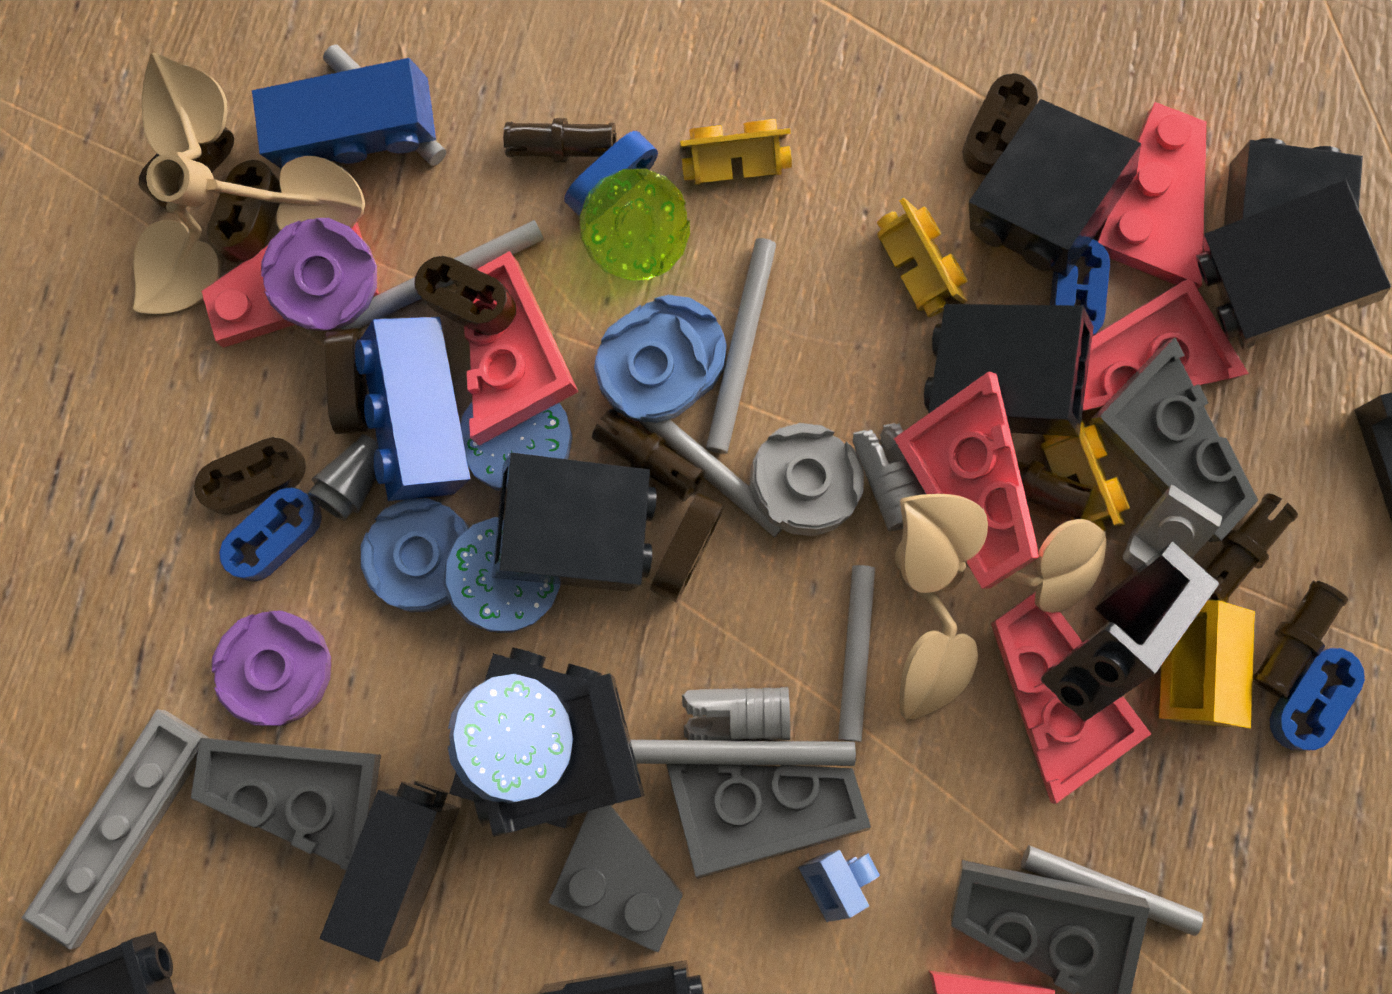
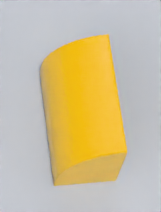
[1159,600,1255,729]

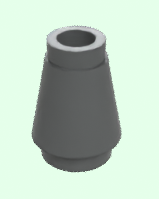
[308,434,379,521]

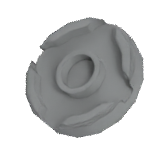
[749,423,864,536]

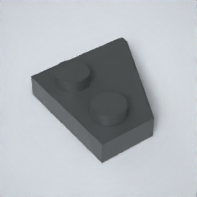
[548,805,683,953]

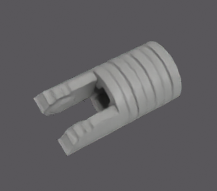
[852,423,926,531]
[682,687,790,741]

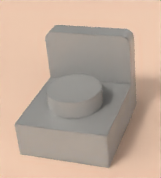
[1123,484,1222,572]

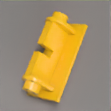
[679,119,792,185]
[877,198,968,318]
[1041,420,1130,531]

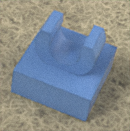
[798,850,880,922]

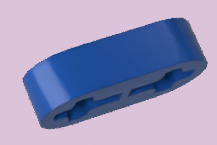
[564,131,658,222]
[1050,239,1110,335]
[219,488,322,582]
[1270,648,1365,751]

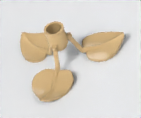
[133,53,365,314]
[895,494,1106,719]

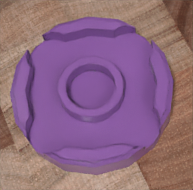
[261,218,377,331]
[212,611,331,726]

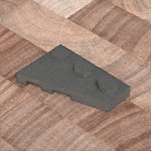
[1091,338,1258,542]
[191,738,381,870]
[666,764,871,879]
[951,860,1150,994]

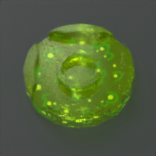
[580,169,690,281]

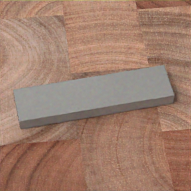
[22,709,209,950]

